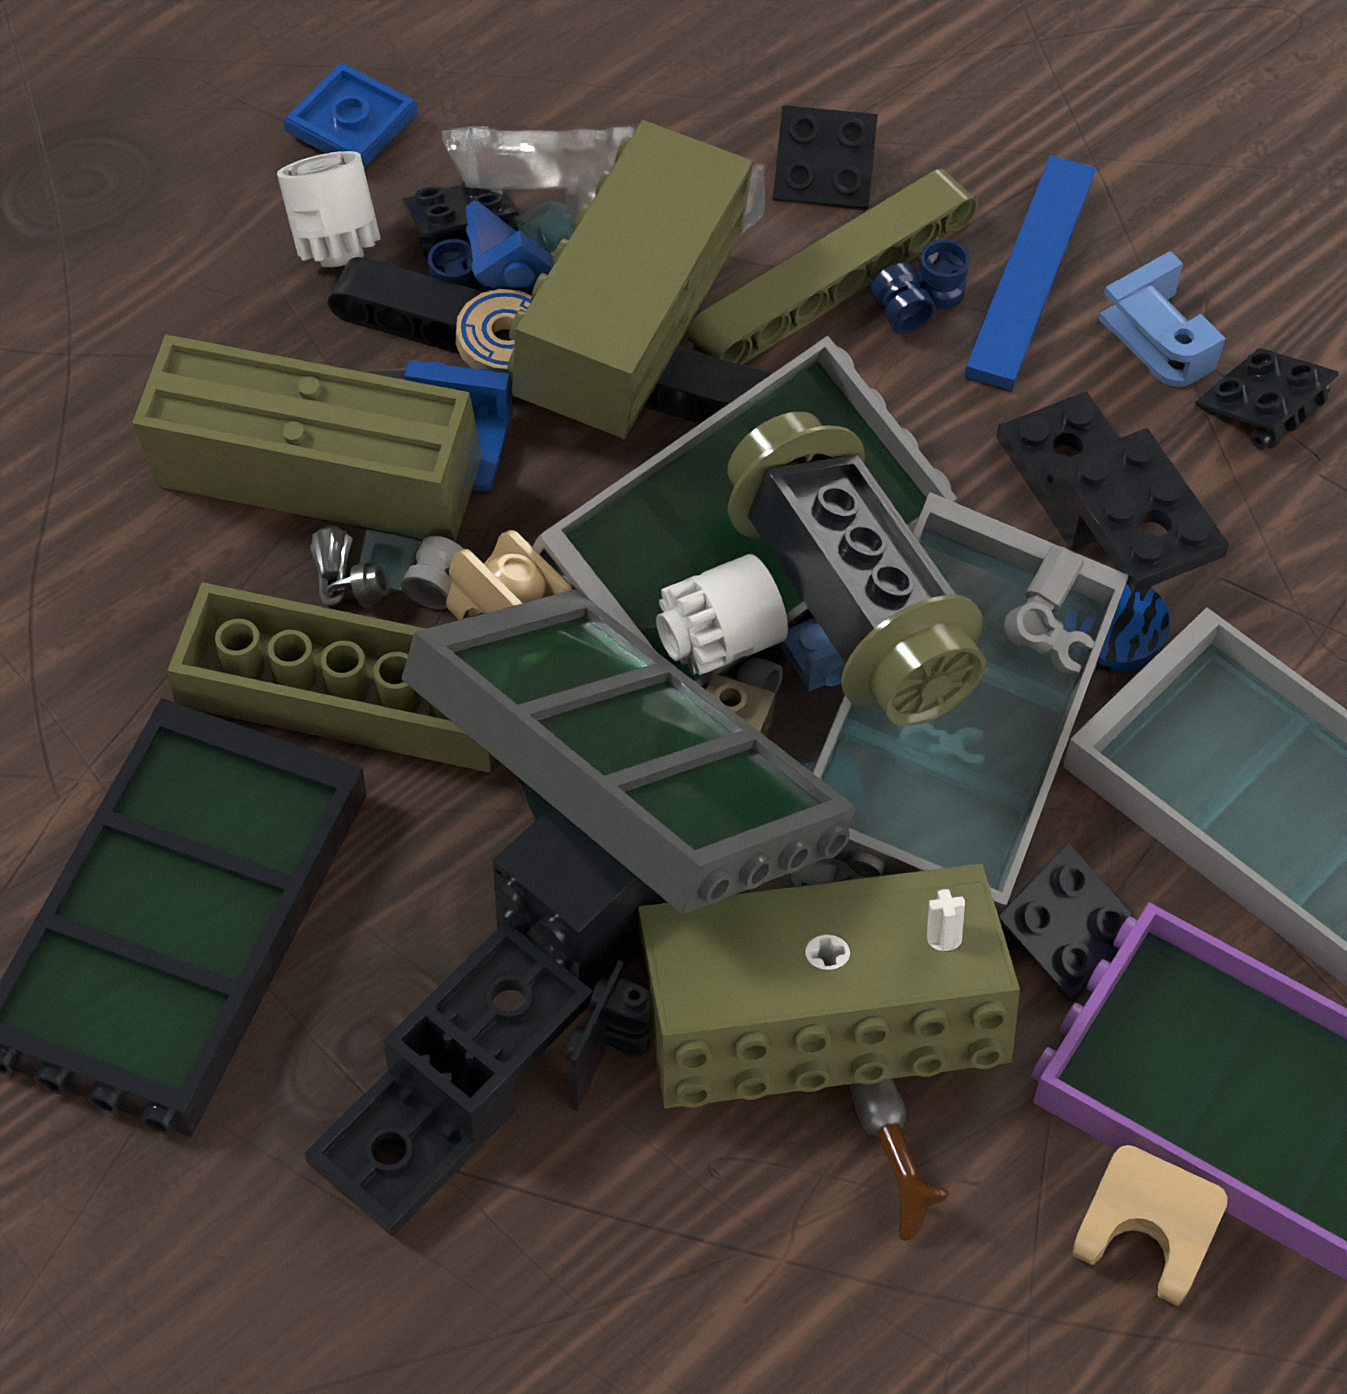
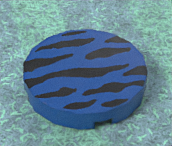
[1063,584,1170,672]

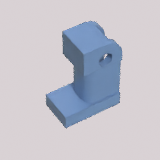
[1098,251,1225,387]

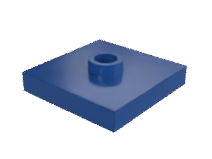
[283,62,418,168]

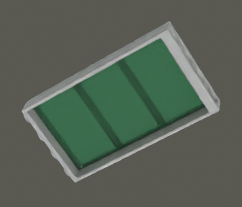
[532,336,957,722]

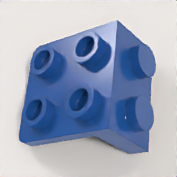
[466,201,554,295]
[404,360,513,492]

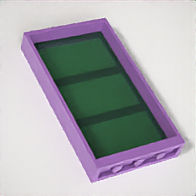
[1031,902,1347,1280]

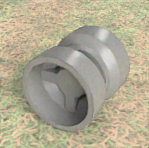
[401,536,463,610]

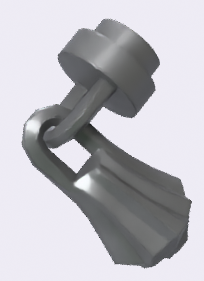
[310,525,389,607]

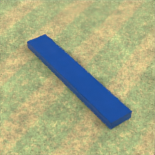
[965,155,1096,391]

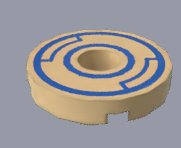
[456,289,532,380]

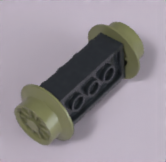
[727,412,986,726]

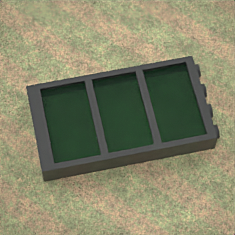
[402,589,856,915]

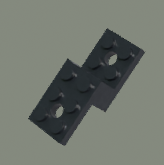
[996,391,1229,593]
[304,921,593,1237]

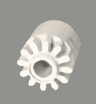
[277,151,381,267]
[656,554,788,675]

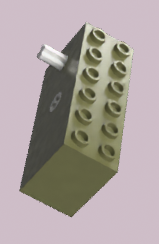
[638,864,1020,1109]

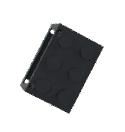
[493,806,668,991]

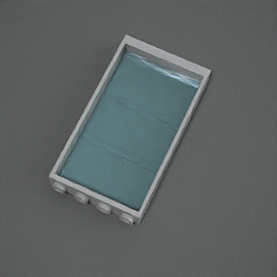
[813,492,1129,915]
[1063,607,1347,987]

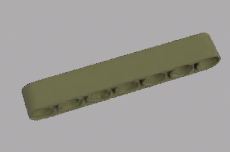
[686,169,978,365]

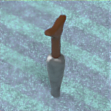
[849,1078,949,1241]

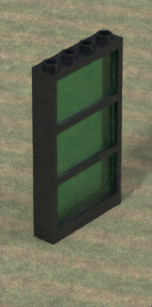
[0,698,367,1137]

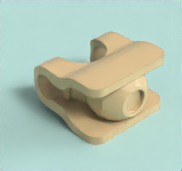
[446,530,573,677]
[1073,1145,1228,1306]

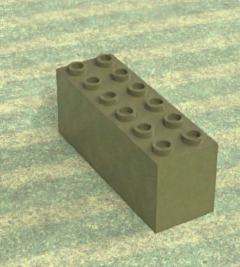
[508,119,753,439]
[132,334,482,543]

